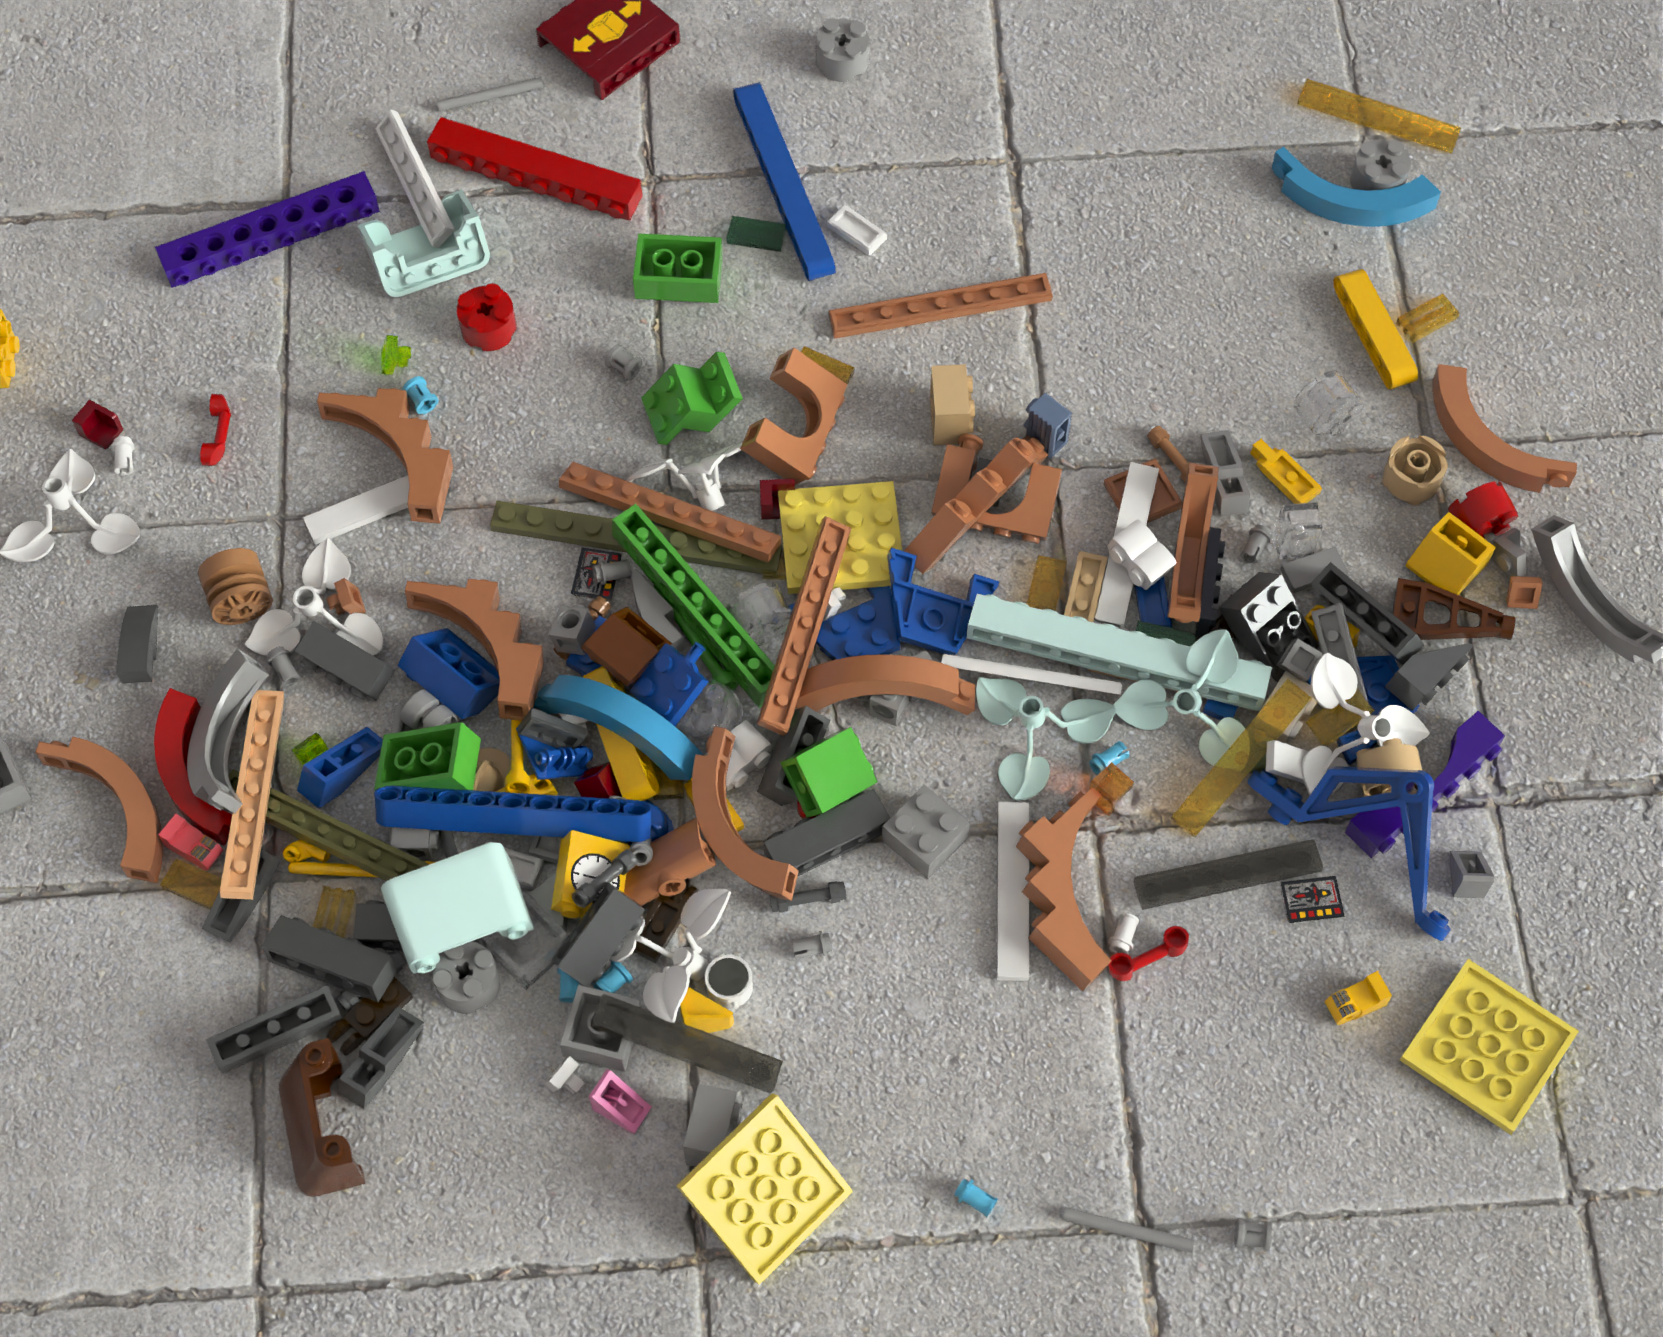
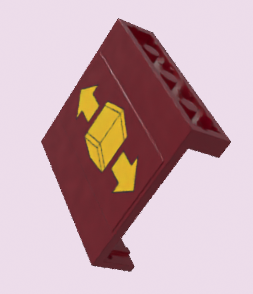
[536,0,680,100]

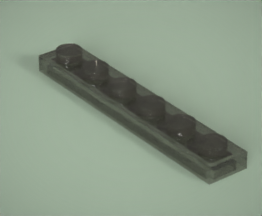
[1133,839,1323,910]
[590,994,783,1093]

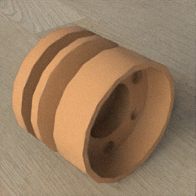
[197,548,273,625]

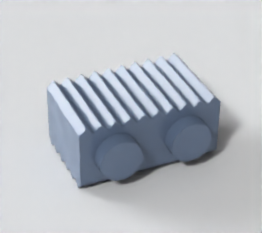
[1024,393,1072,458]

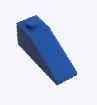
[297,727,383,808]

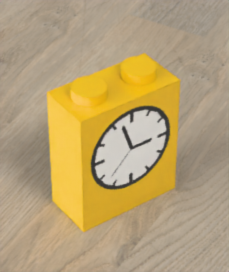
[551,830,630,918]

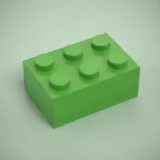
[633,233,723,303]
[374,722,481,791]

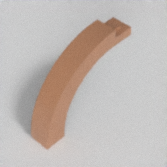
[1432,364,1577,493]
[1167,462,1218,623]
[796,654,975,715]
[692,726,799,901]
[35,736,163,883]

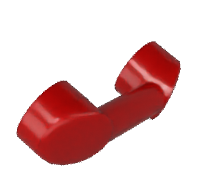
[200,394,231,466]
[1108,926,1189,981]

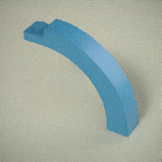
[1271,146,1441,227]
[533,675,705,780]

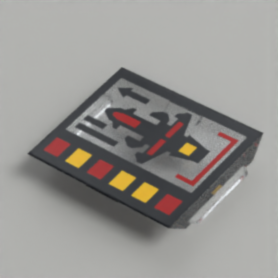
[571,547,622,601]
[1281,876,1345,923]

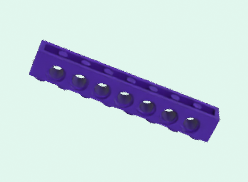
[155,171,380,288]

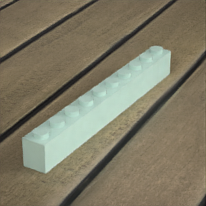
[967,594,1272,712]

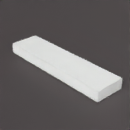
[303,475,410,545]

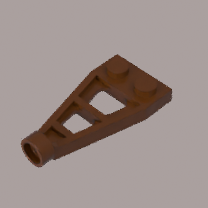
[1392,578,1515,640]

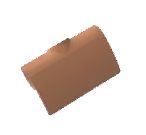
[624,817,716,906]

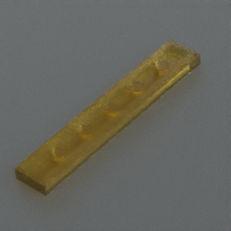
[1297,79,1461,154]
[1171,679,1312,838]

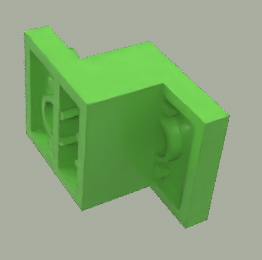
[641,351,743,445]

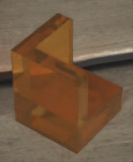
[1088,762,1134,816]

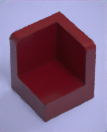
[72,399,124,449]
[760,479,795,520]
[574,762,622,799]

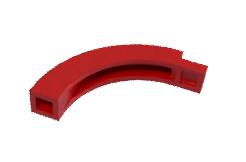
[154,688,232,847]

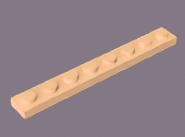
[220,690,284,900]

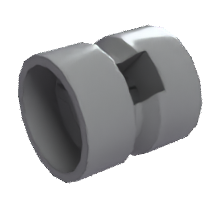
[400,690,458,730]

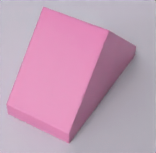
[589,1069,652,1134]

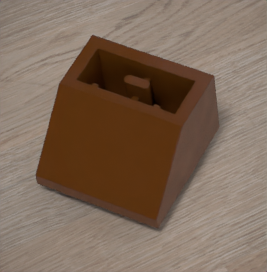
[581,607,672,686]

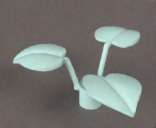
[1113,629,1250,772]
[976,677,1116,801]

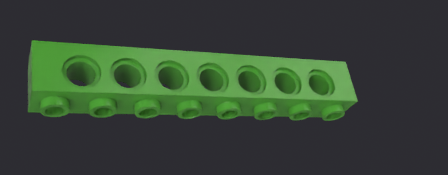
[612,504,775,708]

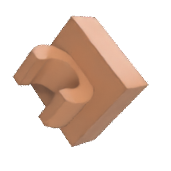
[1506,576,1543,609]
[327,578,366,615]

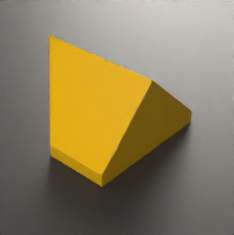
[679,987,734,1038]

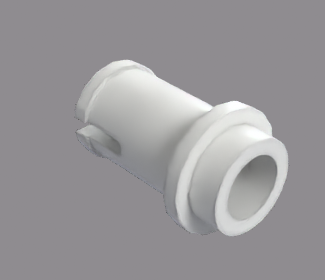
[111,436,135,475]
[1108,913,1139,954]

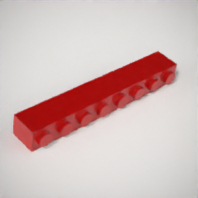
[427,117,643,221]

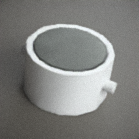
[705,954,753,1009]

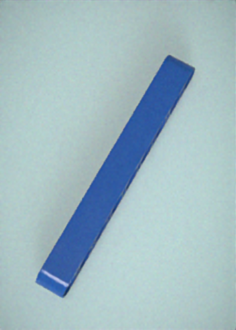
[733,82,836,281]
[374,786,651,842]

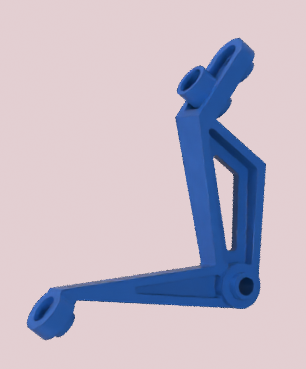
[1247,766,1451,941]

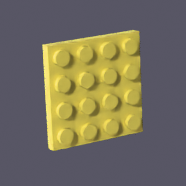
[778,481,902,594]
[1400,959,1579,1135]
[676,1094,853,1285]

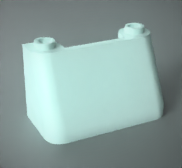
[358,189,490,297]
[381,842,534,974]

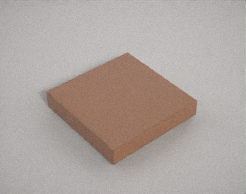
[1104,458,1182,523]

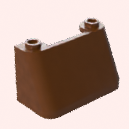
[279,1038,366,1197]

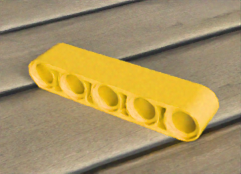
[1333,269,1418,390]
[582,666,660,801]

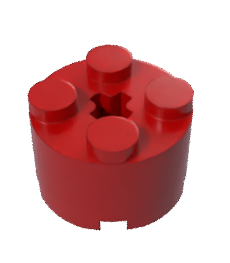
[457,283,517,351]
[1448,481,1518,539]

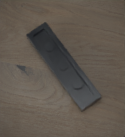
[1195,527,1225,637]

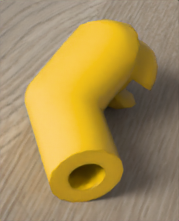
[283,839,331,863]

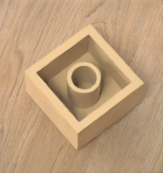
[930,364,975,445]

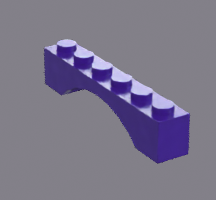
[1345,711,1505,858]

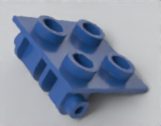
[516,727,593,780]

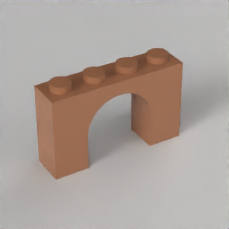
[740,348,847,485]
[931,444,1062,544]

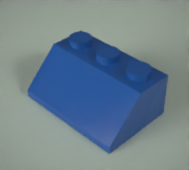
[397,628,500,719]

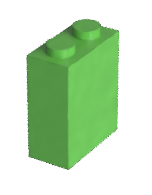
[780,727,877,818]

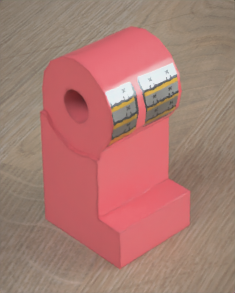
[158,814,224,871]

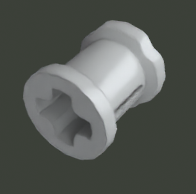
[605,344,643,381]
[1234,1218,1272,1251]

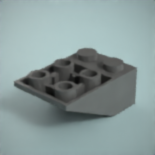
[1219,572,1319,682]

